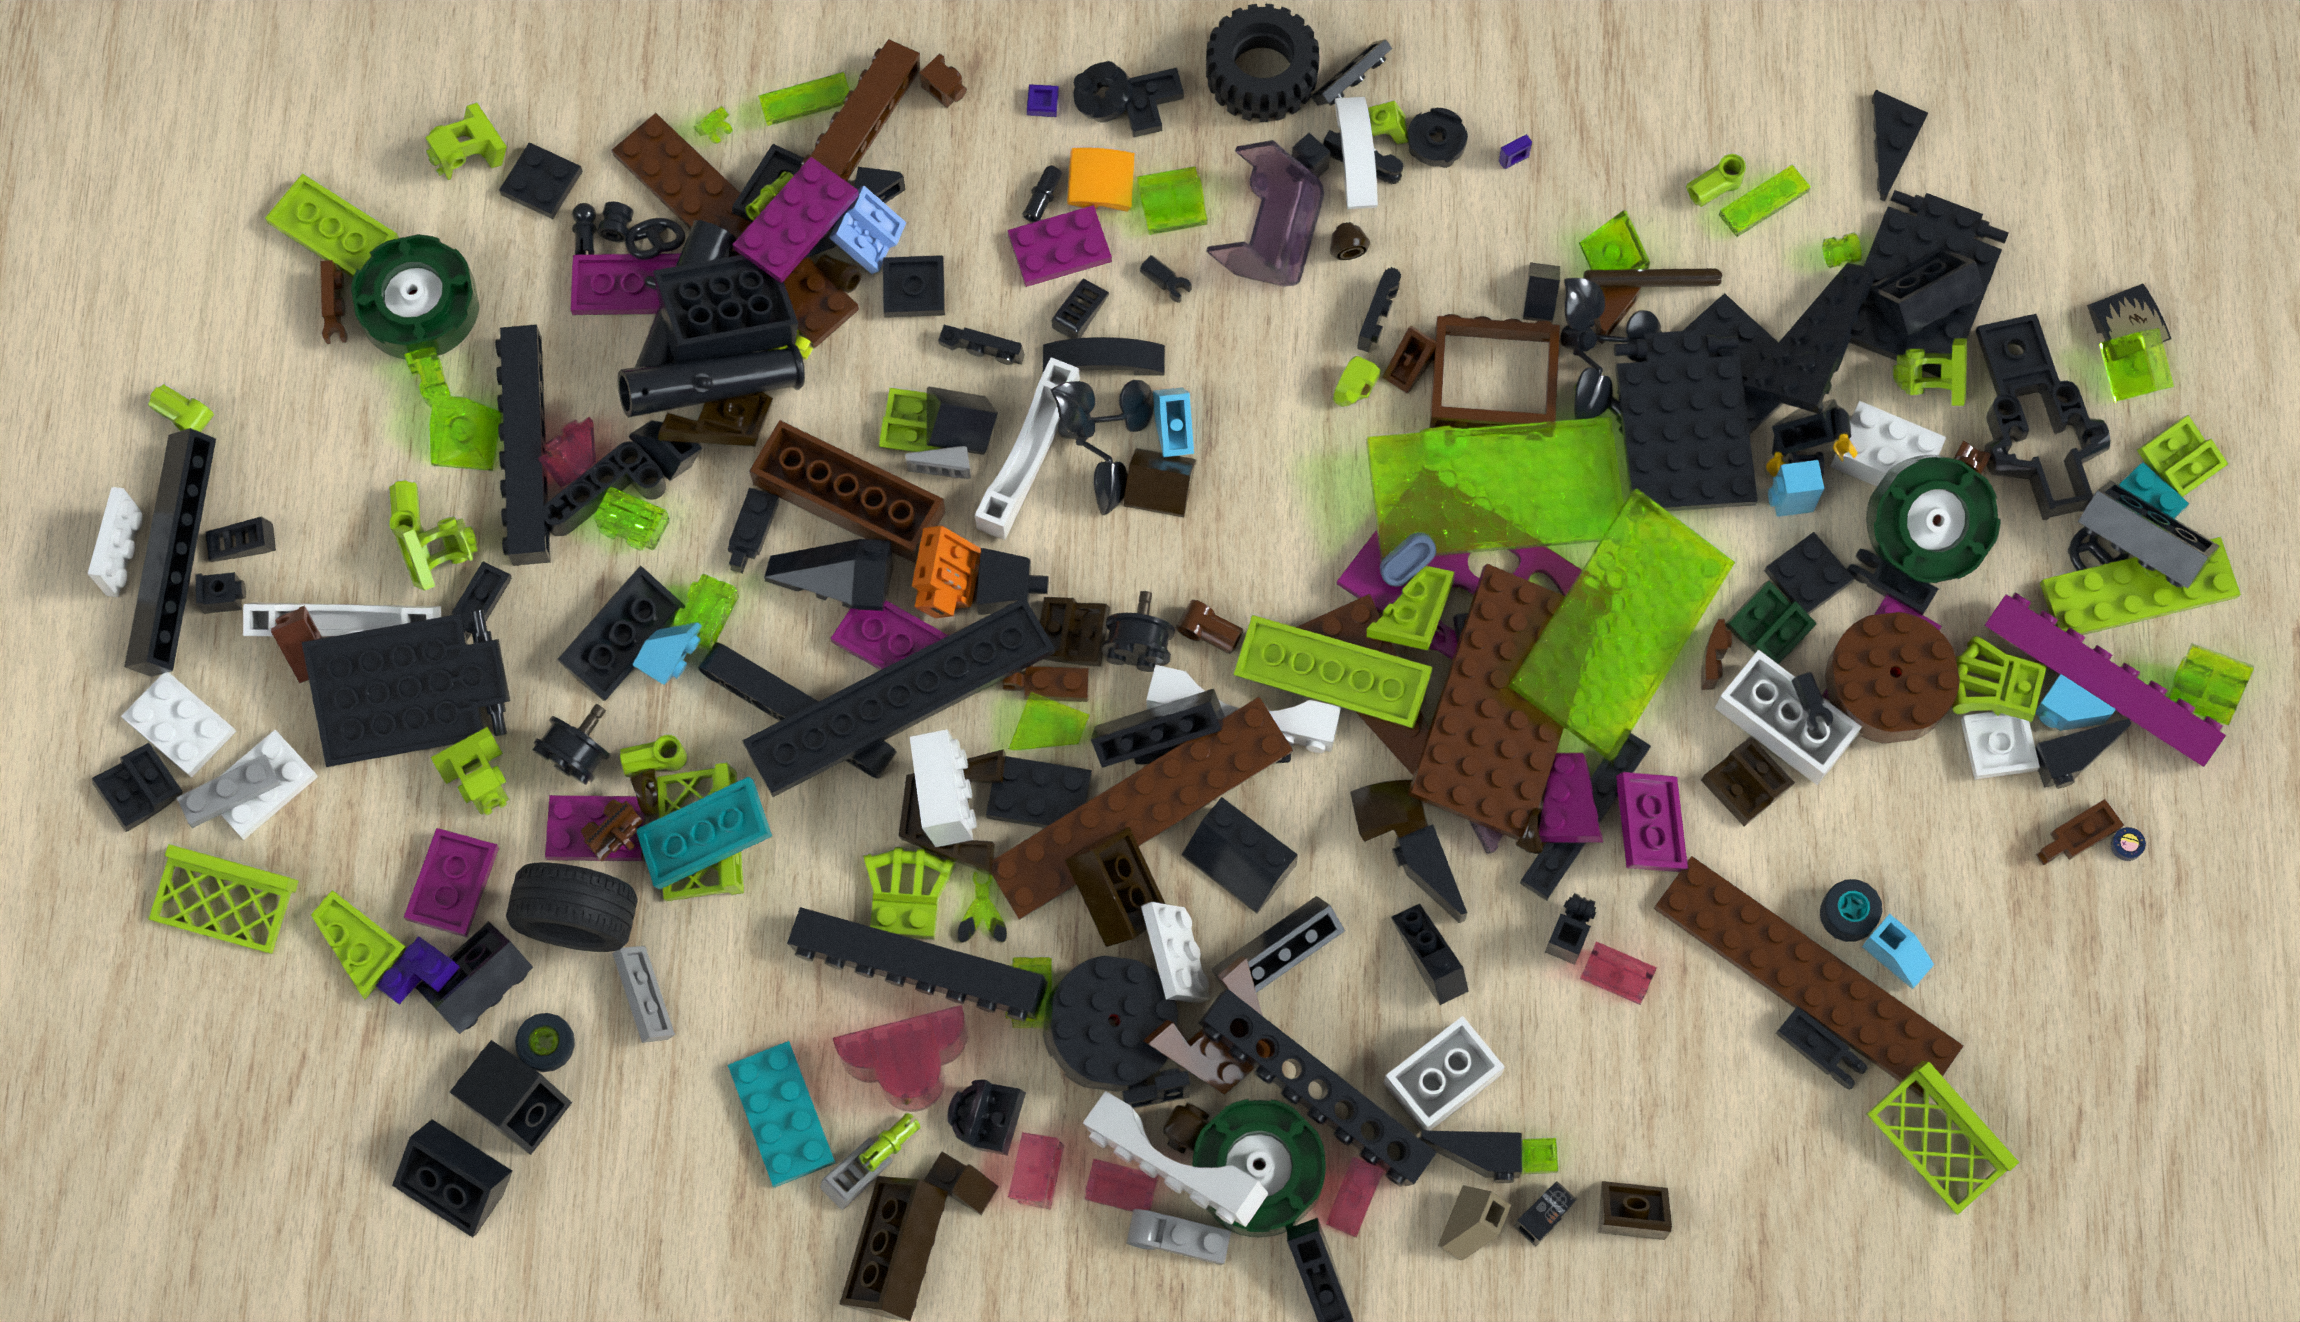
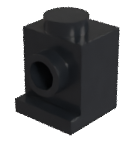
[1287,133,1330,187]
[195,572,246,614]

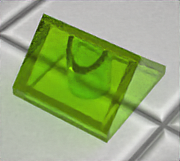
[1579,210,1650,270]
[2099,328,2174,402]

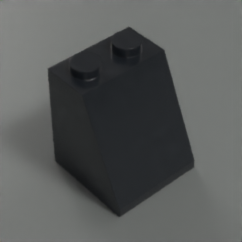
[450,1040,572,1155]

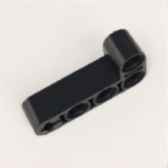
[544,441,666,536]

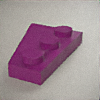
[1539,753,1603,843]

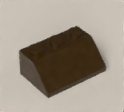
[1065,827,1165,947]

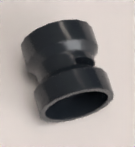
[597,201,634,242]

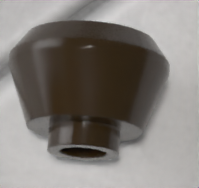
[1330,222,1370,260]

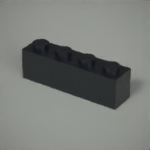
[1091,689,1225,768]
[1211,896,1345,993]

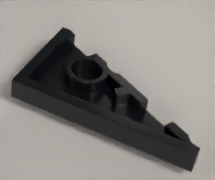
[1872,90,1928,202]

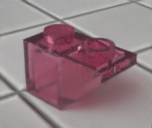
[538,417,596,487]

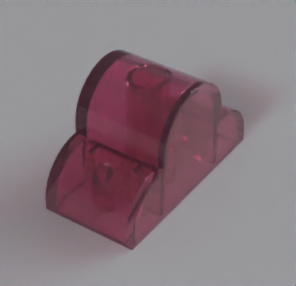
[833,1005,968,1112]

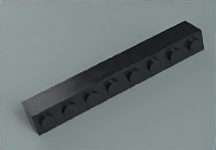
[495,324,551,566]
[124,428,216,677]
[787,907,1048,1021]

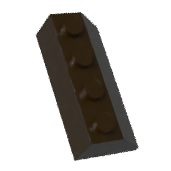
[839,1176,948,1321]

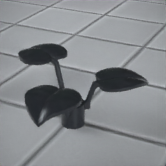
[1560,278,1662,423]
[1050,380,1154,515]

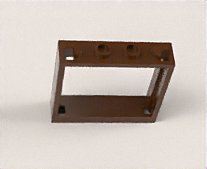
[1429,314,1560,438]

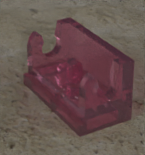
[1580,941,1657,1005]
[1008,1132,1064,1210]
[1085,1159,1158,1212]

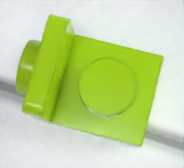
[1368,101,1408,145]

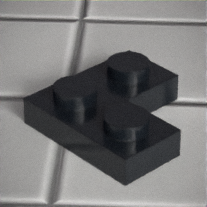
[1125,68,1184,137]
[1122,1068,1190,1109]

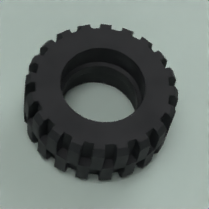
[1206,3,1320,122]

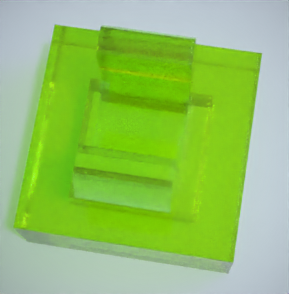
[693,106,733,144]
[1522,1138,1559,1174]

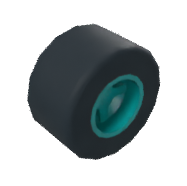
[1820,879,1883,942]

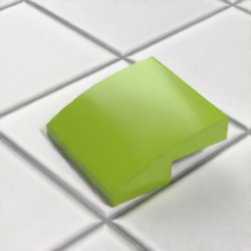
[879,388,942,452]
[2137,415,2228,497]

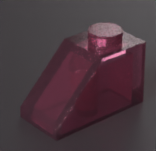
[1326,1157,1384,1238]

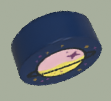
[2111,827,2146,861]

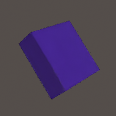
[1027,84,1059,117]
[1499,134,1532,169]

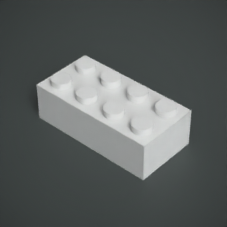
[1715,650,1862,785]

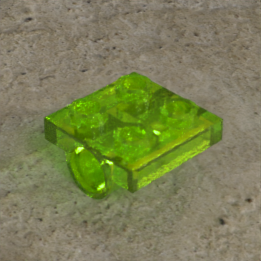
[1137,166,1208,235]
[2168,643,2254,726]

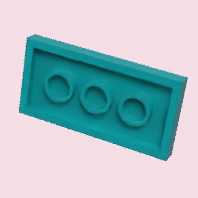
[636,777,773,890]
[728,1041,836,1188]

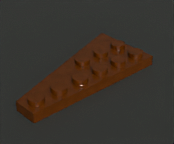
[1296,594,1429,776]

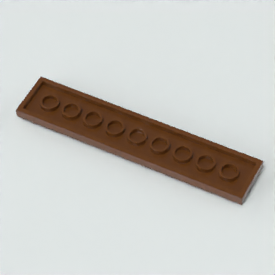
[612,113,859,348]
[991,697,1293,920]
[1654,856,1964,1098]

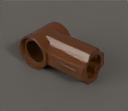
[1176,600,1243,654]

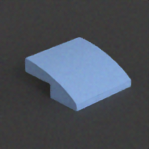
[829,186,906,274]

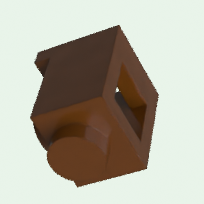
[919,53,967,108]

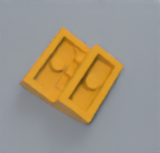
[1067,148,1135,212]

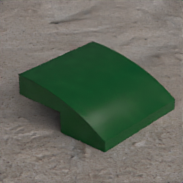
[1725,580,1817,665]

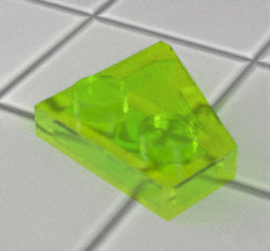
[1008,692,1090,751]

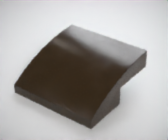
[1040,597,1110,667]
[1701,737,1795,827]
[1350,780,1428,842]

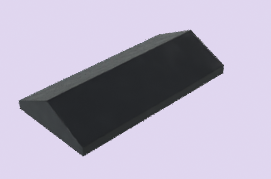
[557,565,687,701]

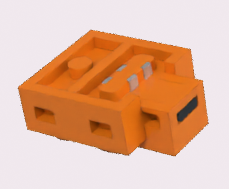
[912,525,981,619]

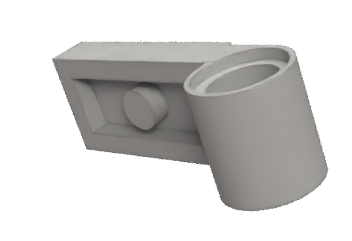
[1126,1209,1231,1265]

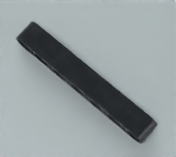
[698,642,897,779]

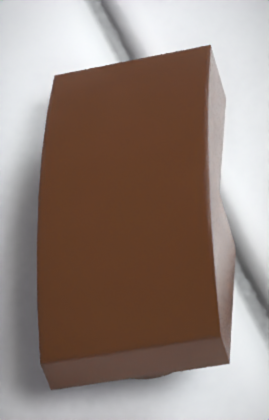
[1701,619,1732,690]

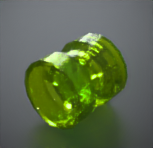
[1822,232,1862,268]

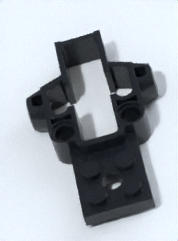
[1975,314,2111,520]

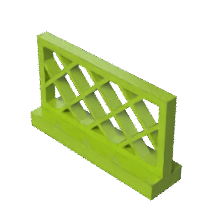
[657,762,744,901]
[148,844,299,954]
[1866,1061,2020,1215]

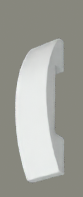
[1335,97,1378,209]

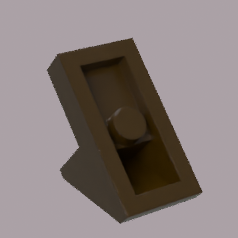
[924,1152,999,1215]

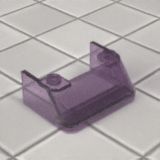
[1206,140,1324,287]

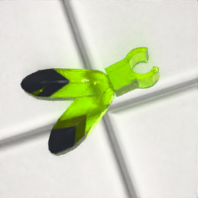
[958,871,1007,943]

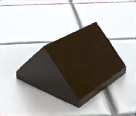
[1124,448,1196,518]
[1598,1181,1672,1240]

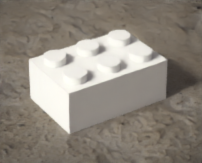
[1830,401,1946,486]
[910,729,977,847]
[1383,1016,1505,1131]

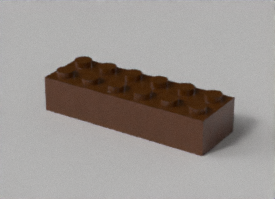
[749,420,946,564]

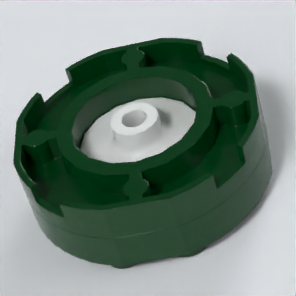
[351,234,480,360]
[1866,455,2001,583]
[1192,1099,1326,1238]

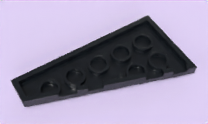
[1743,262,1875,414]

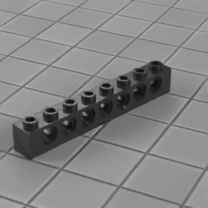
[1198,988,1437,1187]

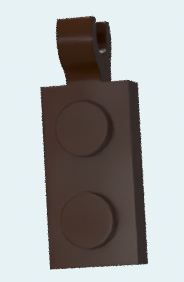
[320,260,348,344]
[1003,666,1089,702]
[2036,799,2124,865]

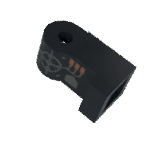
[1513,1181,1577,1247]

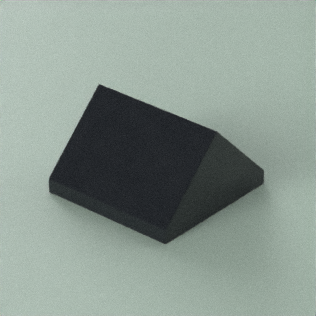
[927,386,998,455]

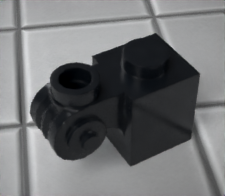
[1545,893,1596,965]

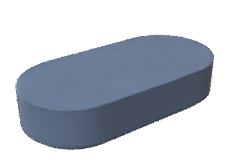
[1379,532,1436,587]

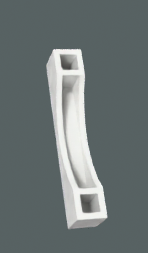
[975,358,1080,540]
[243,602,441,636]
[1146,665,1341,753]
[1083,1091,1268,1227]

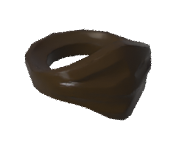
[629,768,659,816]
[1516,808,1543,854]

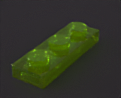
[758,72,850,126]
[1719,164,1811,237]

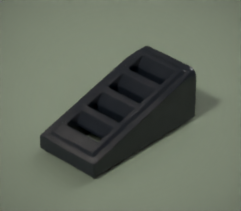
[1051,278,1109,339]
[206,516,276,562]

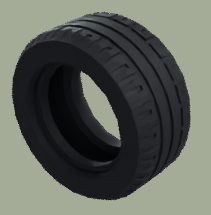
[506,862,638,952]

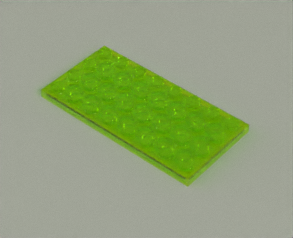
[1366,417,1628,560]
[1509,488,1735,761]

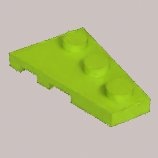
[1367,566,1454,650]
[311,890,406,1000]

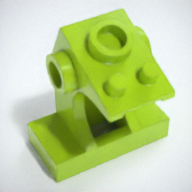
[425,103,507,180]
[1893,338,1967,406]
[393,517,478,591]
[431,727,510,815]

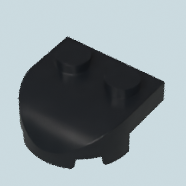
[947,1079,1026,1156]

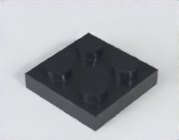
[499,142,583,219]
[883,255,945,318]
[1764,532,1854,614]

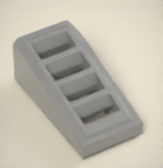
[905,446,971,479]
[820,1137,893,1210]

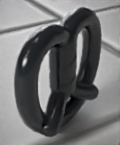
[625,218,685,260]
[2068,528,2130,571]

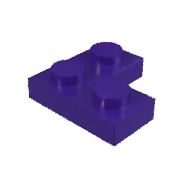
[376,936,460,1005]

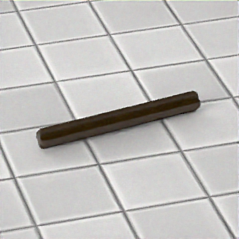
[1583,268,1723,288]

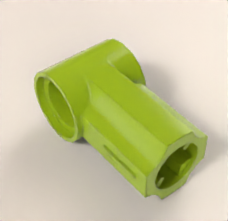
[1686,154,1746,207]
[148,384,214,432]
[389,480,424,535]
[620,735,687,777]

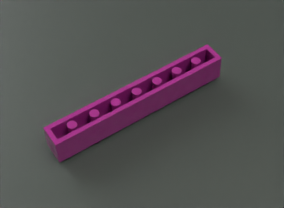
[1984,592,2226,767]

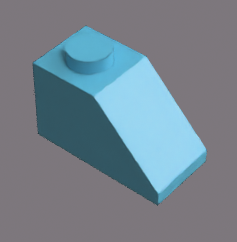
[1153,387,1194,457]
[2035,674,2116,731]

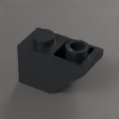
[629,420,702,481]

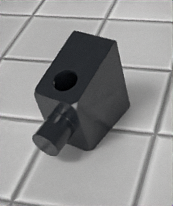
[976,548,1049,615]

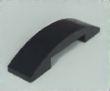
[1043,337,1165,376]

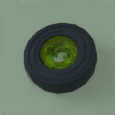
[515,1013,575,1072]

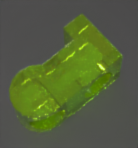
[404,347,451,409]

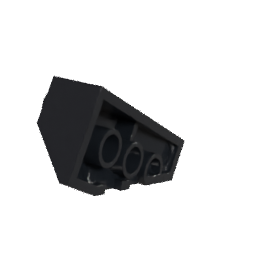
[764,539,893,611]

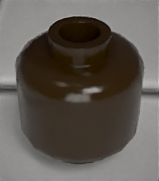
[1163,1102,1210,1154]

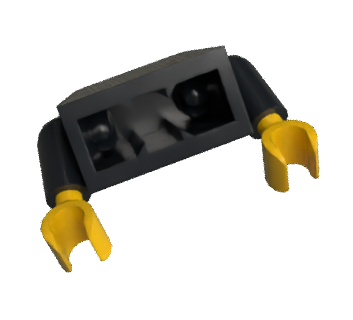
[1766,399,1858,477]

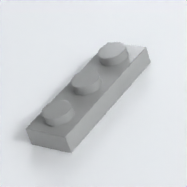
[177,755,281,828]
[612,946,675,1043]

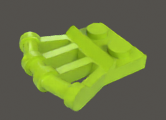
[1952,636,2047,722]
[863,847,956,940]

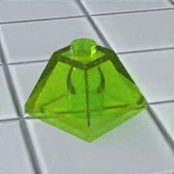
[429,395,502,471]

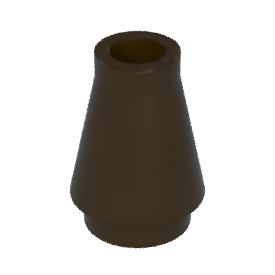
[816,254,862,293]

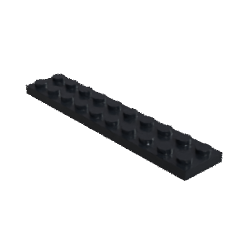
[742,597,1055,797]

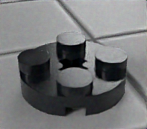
[1073,61,1133,122]
[1407,107,1468,168]

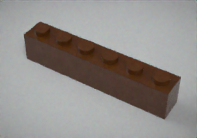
[801,39,920,182]

